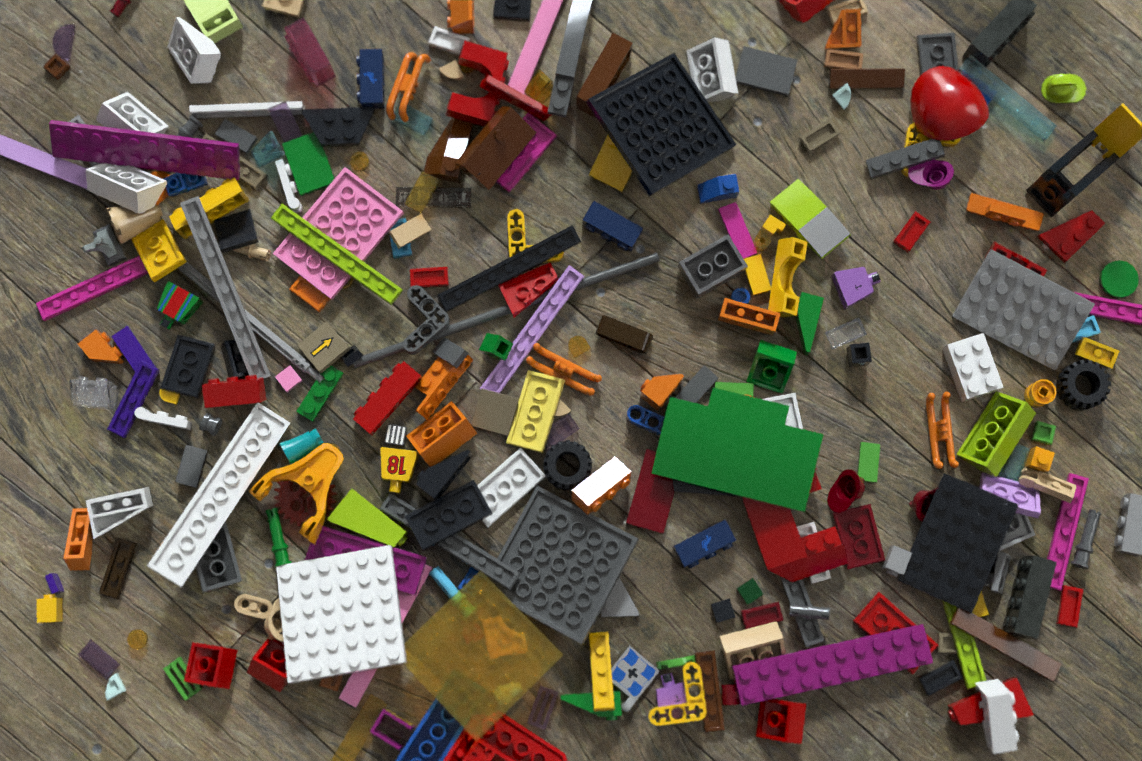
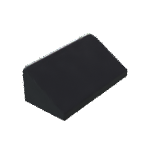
[221,340,249,379]

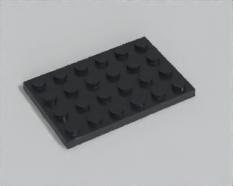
[898,473,1019,613]

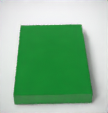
[282,133,335,196]

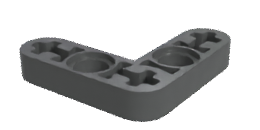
[403,285,450,355]

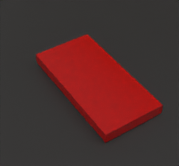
[853,592,938,674]

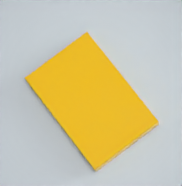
[131,219,187,282]

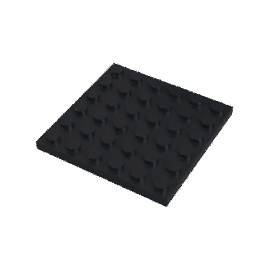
[586,53,737,197]

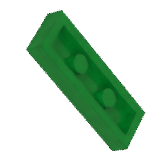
[296,365,344,422]

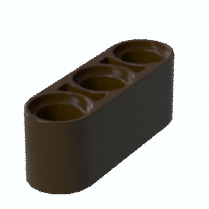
[595,315,653,354]

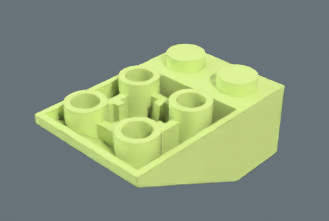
[184,0,243,44]

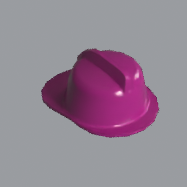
[908,160,954,190]

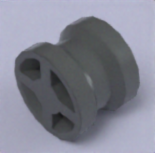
[199,413,222,436]

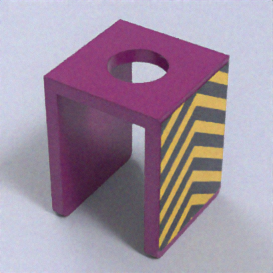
[370,708,415,750]

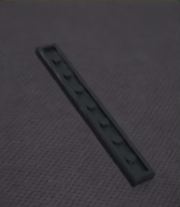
[438,225,582,312]

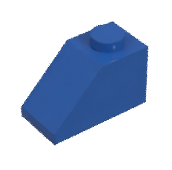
[697,174,739,204]

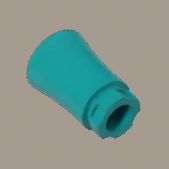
[280,429,324,464]

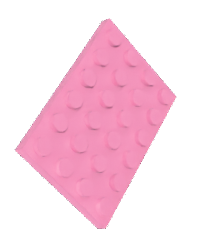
[273,167,404,300]

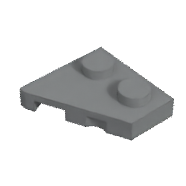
[601,577,639,617]

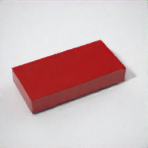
[893,211,931,253]
[410,267,449,288]
[1056,585,1083,628]

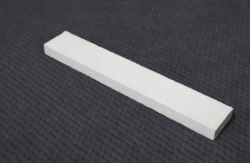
[189,101,305,118]

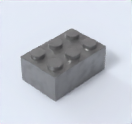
[678,234,748,299]

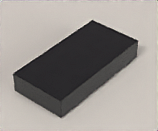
[918,660,963,696]

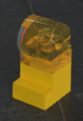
[753,214,786,252]

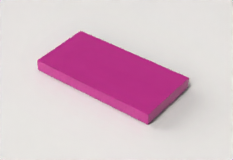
[496,113,557,193]

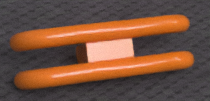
[386,52,431,122]
[526,343,602,396]
[926,392,959,469]

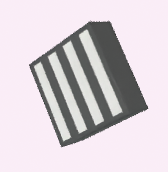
[384,424,407,446]

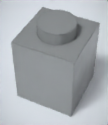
[882,545,912,577]

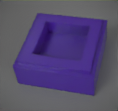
[45,573,64,594]

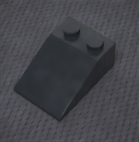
[416,449,473,500]

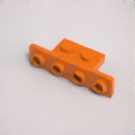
[966,193,1044,231]
[415,355,473,420]

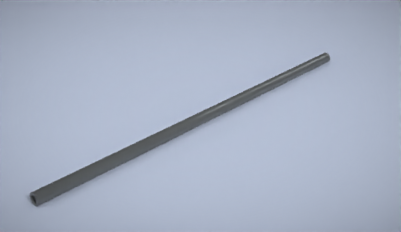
[353,252,660,368]

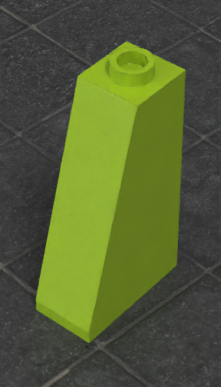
[327,489,408,548]

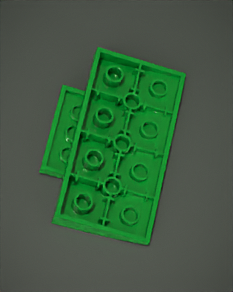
[652,387,824,512]

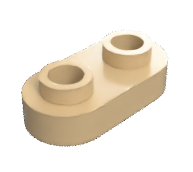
[234,594,273,619]

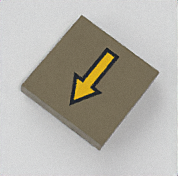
[297,321,351,373]

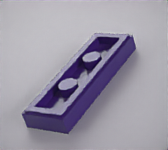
[111,326,160,375]

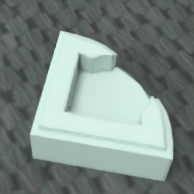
[832,83,851,109]
[105,673,127,701]

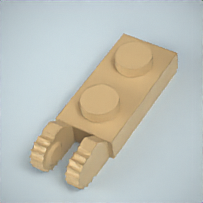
[1019,467,1077,503]

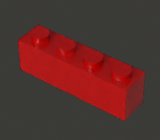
[353,361,422,436]

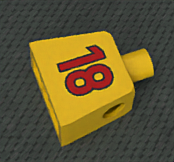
[381,447,419,493]

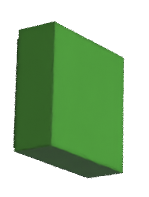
[1031,421,1056,445]

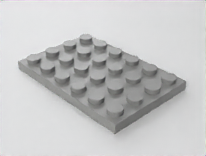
[952,249,1095,371]

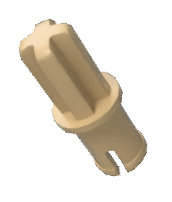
[234,244,271,261]

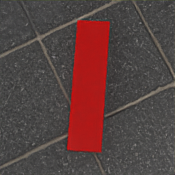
[480,75,552,121]

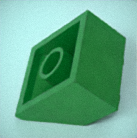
[746,340,797,394]

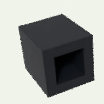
[846,343,872,367]

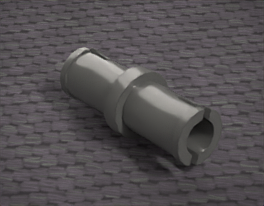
[789,604,830,620]

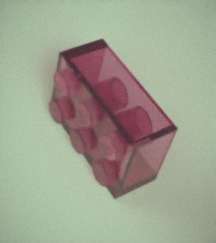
[284,17,336,87]

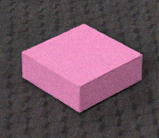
[275,365,302,393]

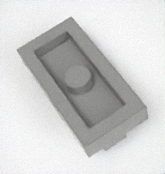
[984,552,1011,594]

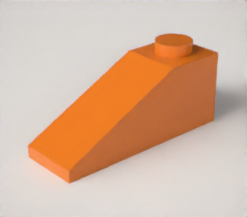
[64,508,93,571]

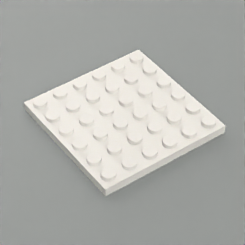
[276,545,407,684]

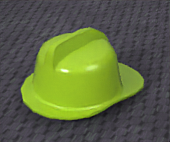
[1041,74,1086,103]

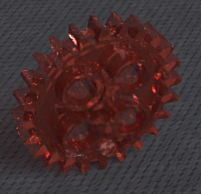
[274,479,338,527]

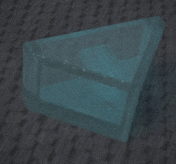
[251,131,285,167]

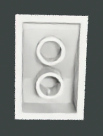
[168,17,221,84]

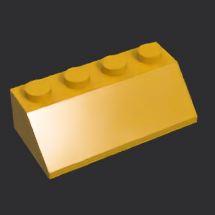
[169,177,249,239]

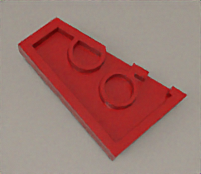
[1037,210,1105,263]
[499,262,559,318]

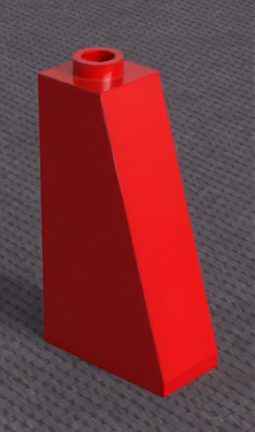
[947,677,1034,725]

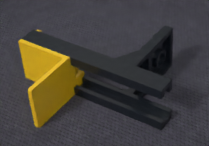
[1026,104,1142,218]

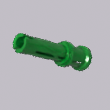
[266,508,292,568]

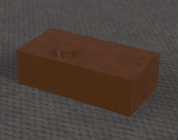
[577,33,633,118]
[455,106,537,190]

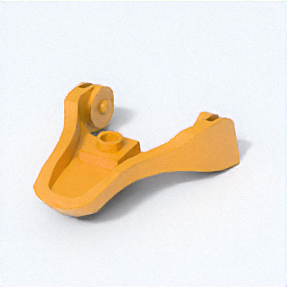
[249,443,344,544]

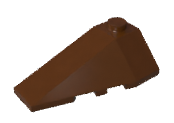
[423,118,474,184]

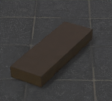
[98,537,137,599]

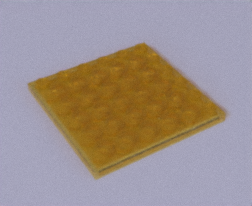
[404,570,563,741]

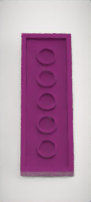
[305,526,428,595]

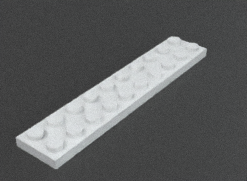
[147,403,290,587]

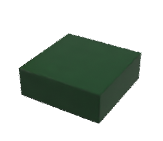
[736,578,764,605]

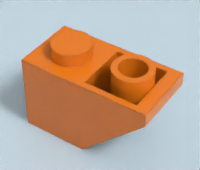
[78,330,124,364]

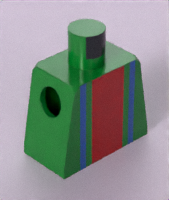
[157,281,203,330]

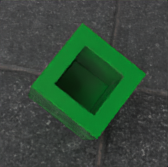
[479,333,513,361]

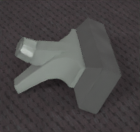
[82,224,127,266]

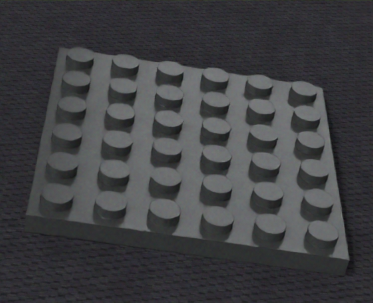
[481,486,639,645]

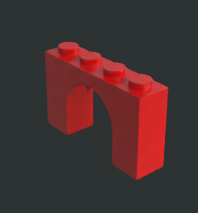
[445,41,509,127]

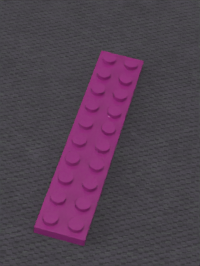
[49,120,240,180]
[732,624,933,706]

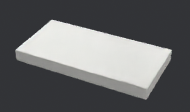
[477,448,546,528]

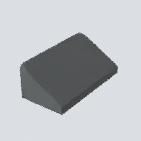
[175,445,207,488]

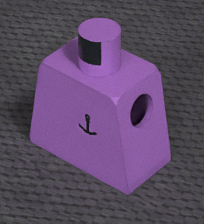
[831,267,881,310]
[656,673,697,722]

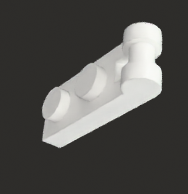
[275,159,303,214]
[135,407,192,430]

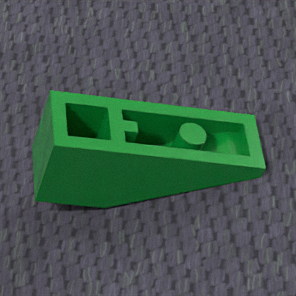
[795,292,824,355]
[561,691,622,721]

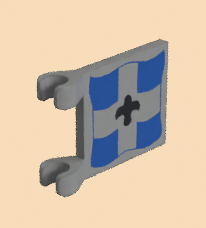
[611,646,660,712]

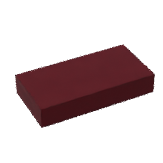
[740,602,784,629]

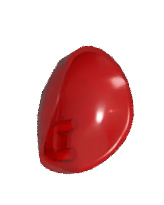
[910,66,989,140]

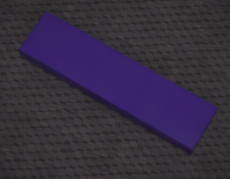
[107,361,160,438]

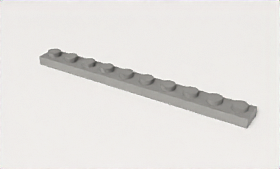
[180,196,271,378]

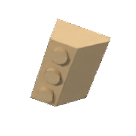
[720,621,785,680]

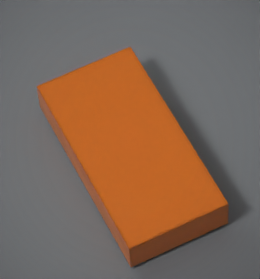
[289,276,330,313]

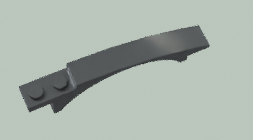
[548,0,593,117]

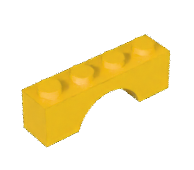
[768,237,807,318]

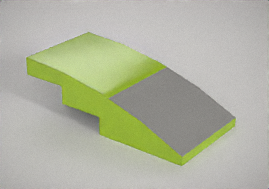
[770,179,851,259]

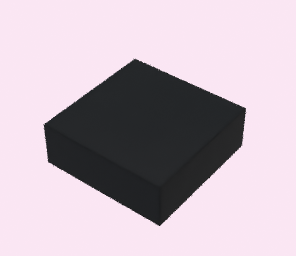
[341,345,363,367]
[711,598,735,623]

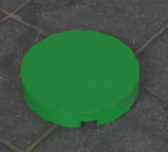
[1099,260,1139,299]

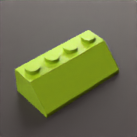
[956,391,1036,477]

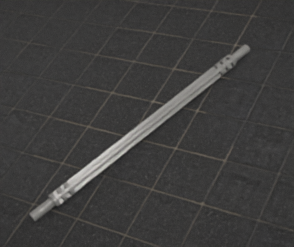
[177,262,324,383]

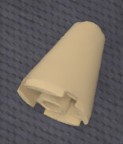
[107,205,163,245]

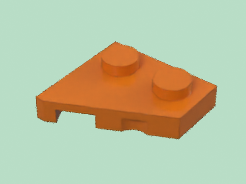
[825,8,862,49]

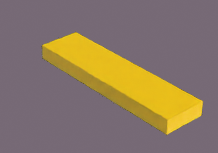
[589,632,614,711]

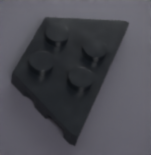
[302,107,374,147]

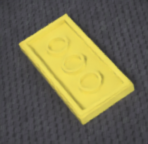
[506,370,565,453]

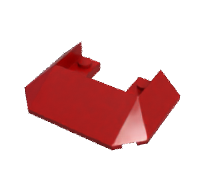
[742,467,848,582]
[443,711,567,761]

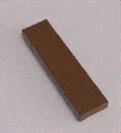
[829,68,905,88]
[695,650,725,732]

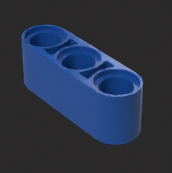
[627,405,665,436]

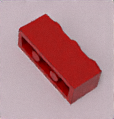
[202,375,266,408]

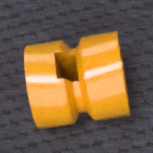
[1024,379,1057,408]

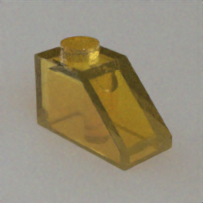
[524,69,553,104]

